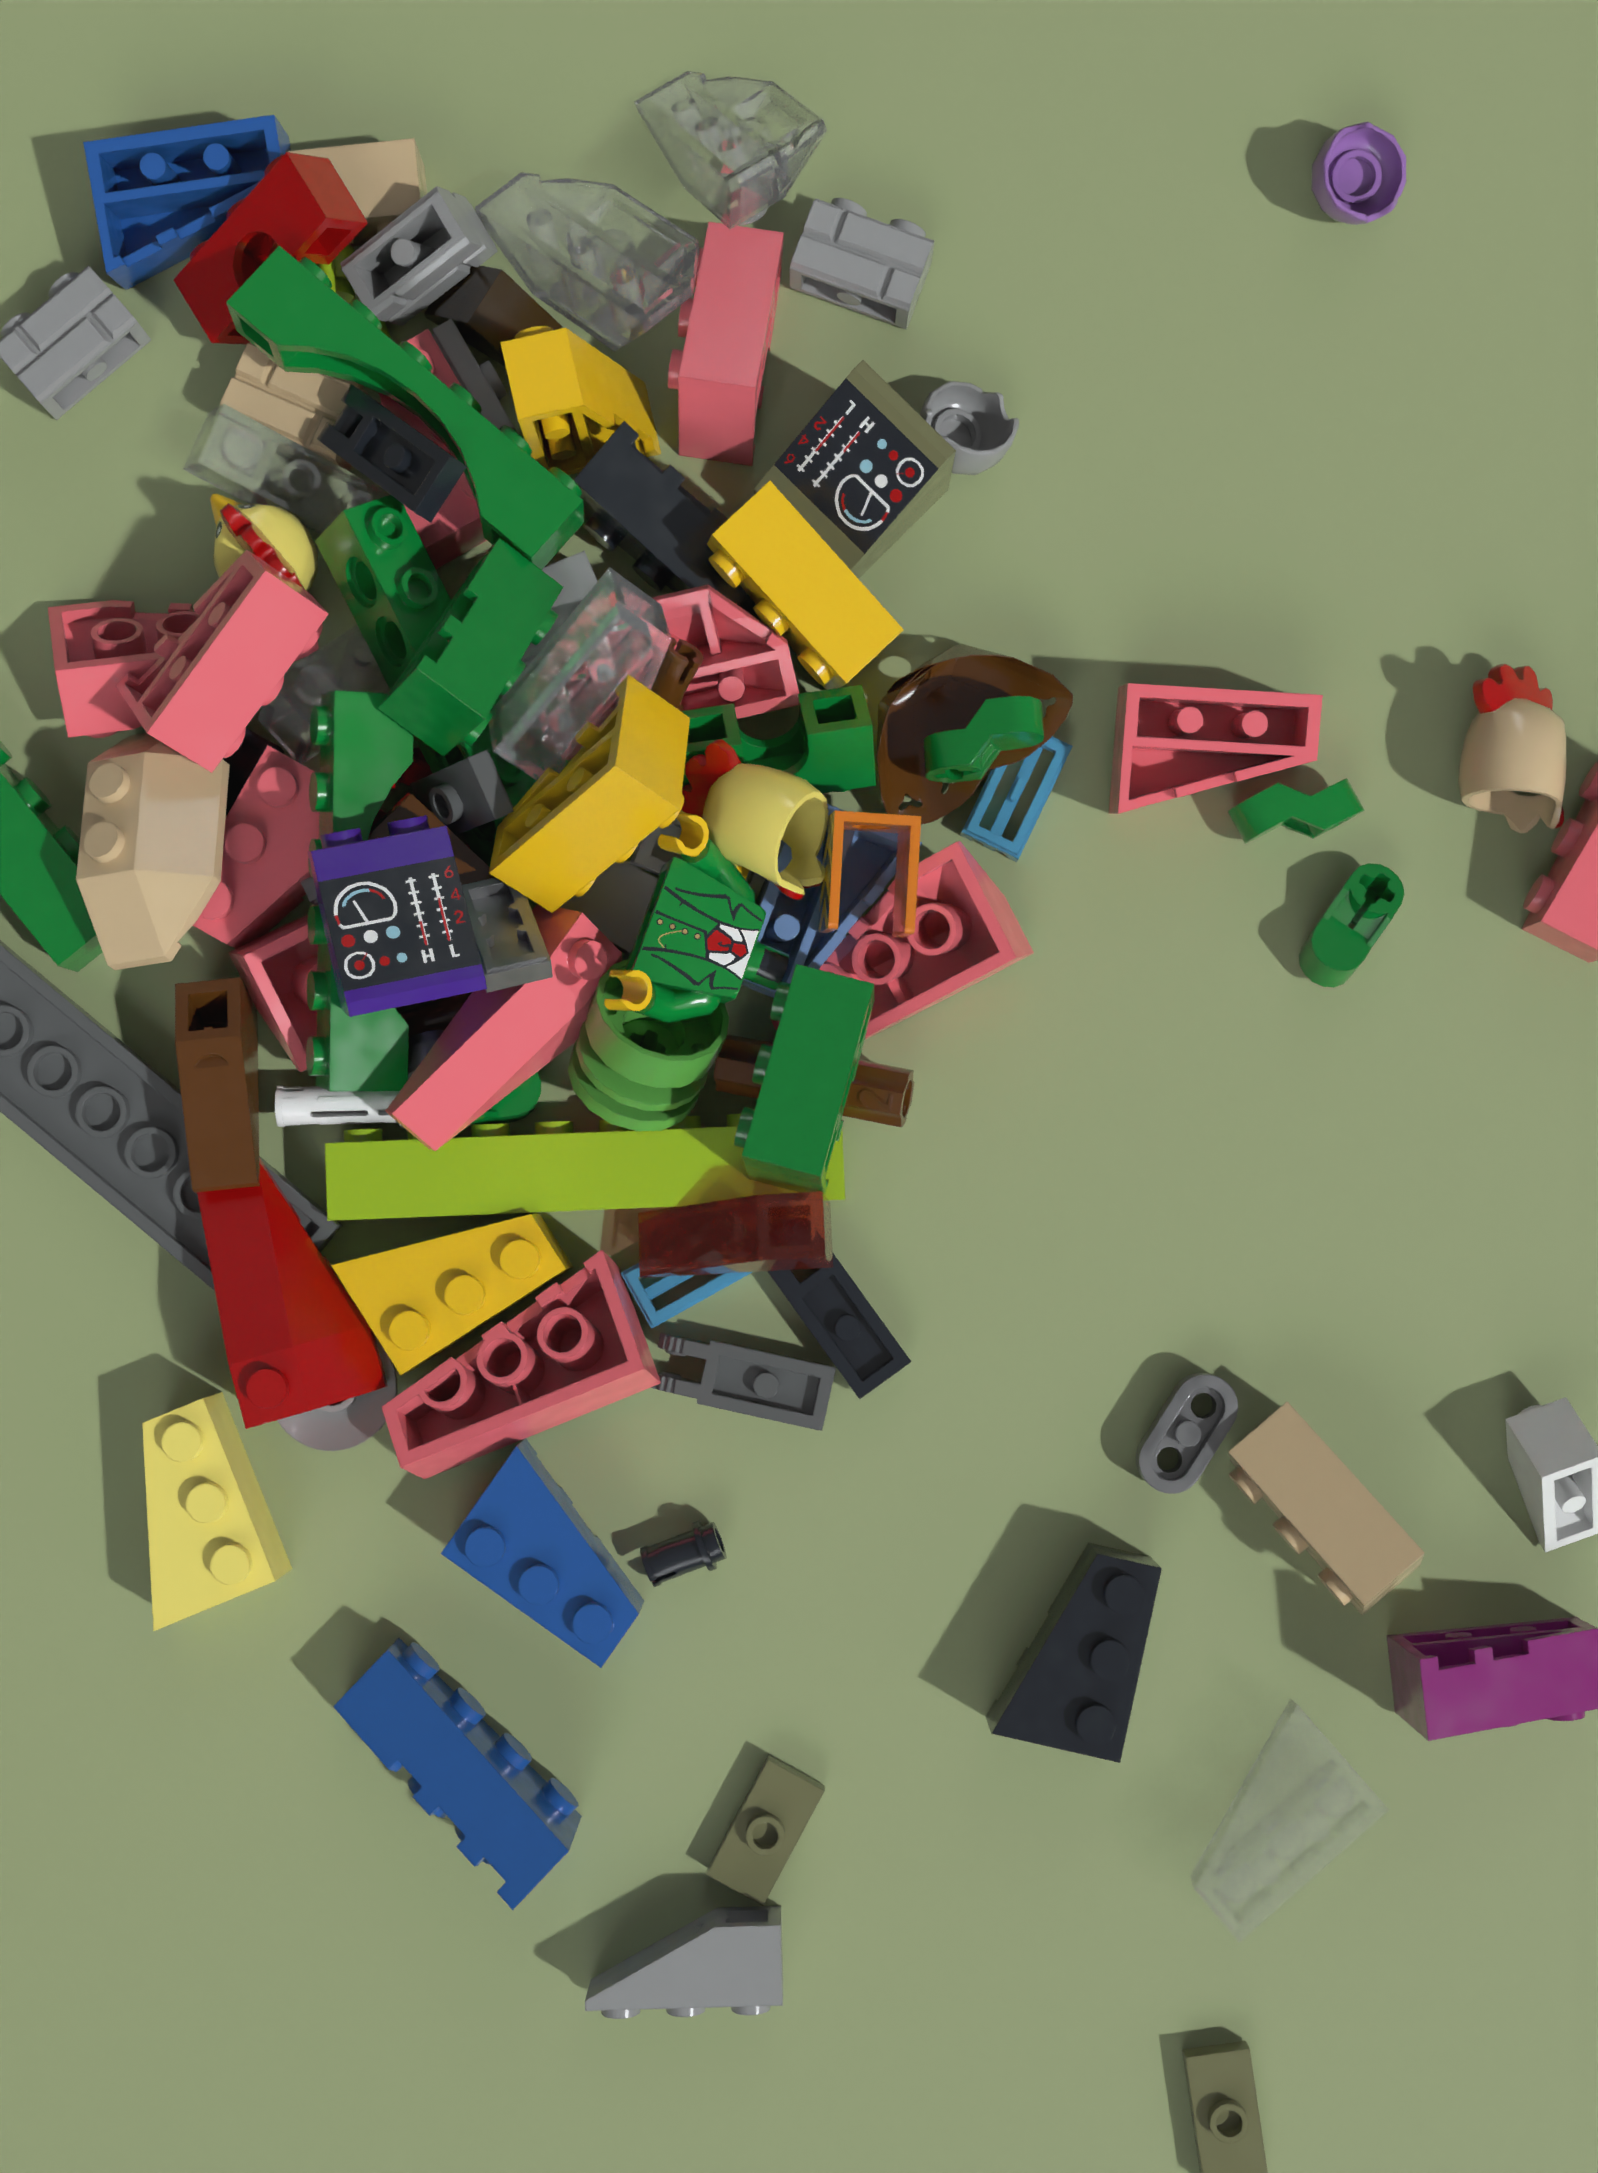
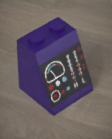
[307,815,487,1017]

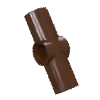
[713,1034,915,1127]

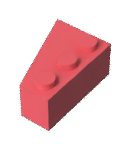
[116,550,328,773]

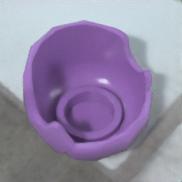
[1311,122,1406,225]

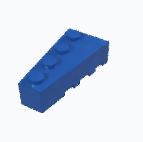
[333,1638,582,1910]

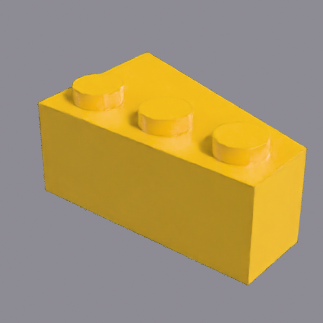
[500,326,661,475]
[707,481,904,690]
[489,674,690,913]
[331,1214,573,1375]

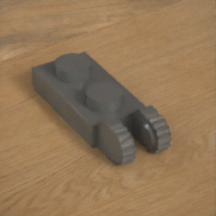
[651,1333,836,1431]

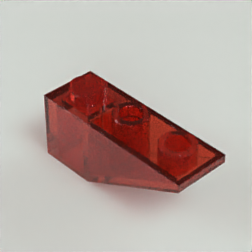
[638,1191,833,1278]

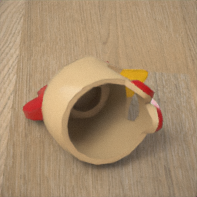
[1458,664,1566,833]

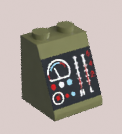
[753,360,956,579]

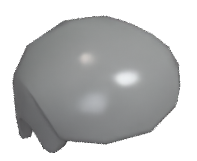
[919,381,1019,475]

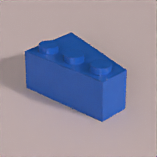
[83,115,291,290]
[441,1438,644,1668]

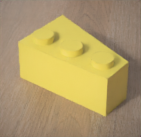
[142,1392,292,1631]

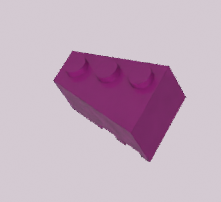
[1387,1617,1598,1741]

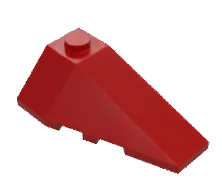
[197,1157,388,1429]

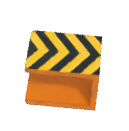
[818,810,921,937]

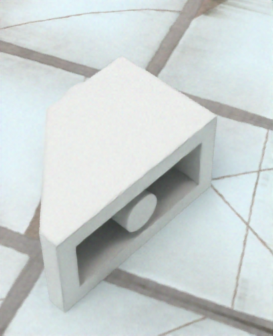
[1505,1397,1598,1552]

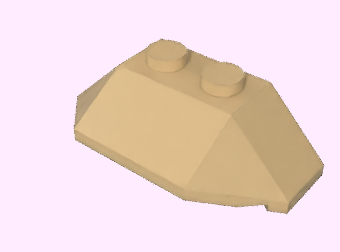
[76,733,230,970]

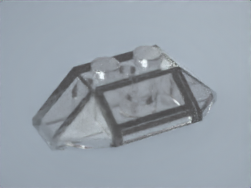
[634,71,827,229]
[475,172,700,351]

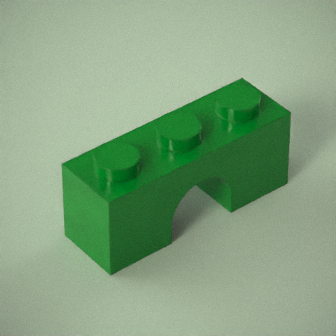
[682,685,876,793]

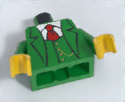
[604,812,789,1023]

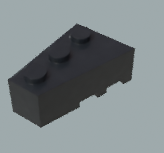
[574,421,755,613]
[985,1542,1162,1763]

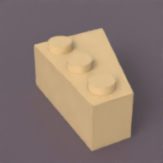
[1228,1401,1425,1615]

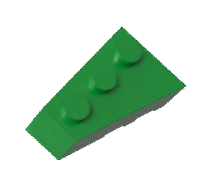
[378,538,563,756]
[734,964,875,1199]

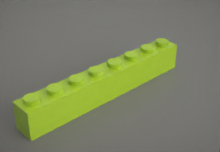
[325,1114,845,1221]

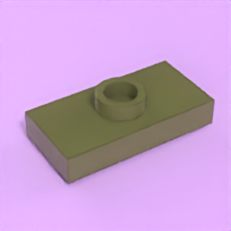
[706,1754,825,1906]
[1182,2041,1268,2173]

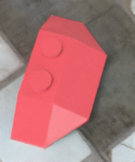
[534,585,800,761]

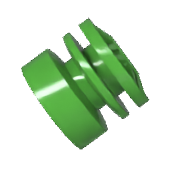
[568,959,729,1131]

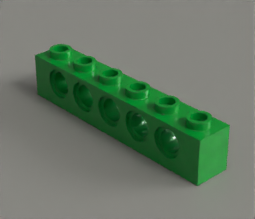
[315,495,539,867]

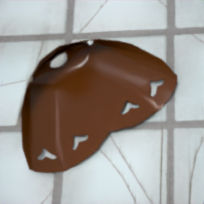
[877,644,1073,825]

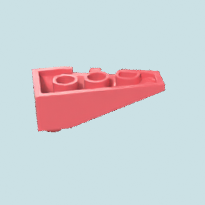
[48,600,319,738]

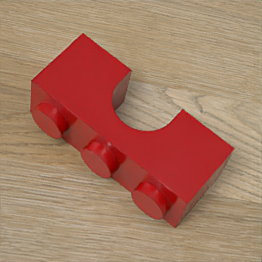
[173,152,368,345]

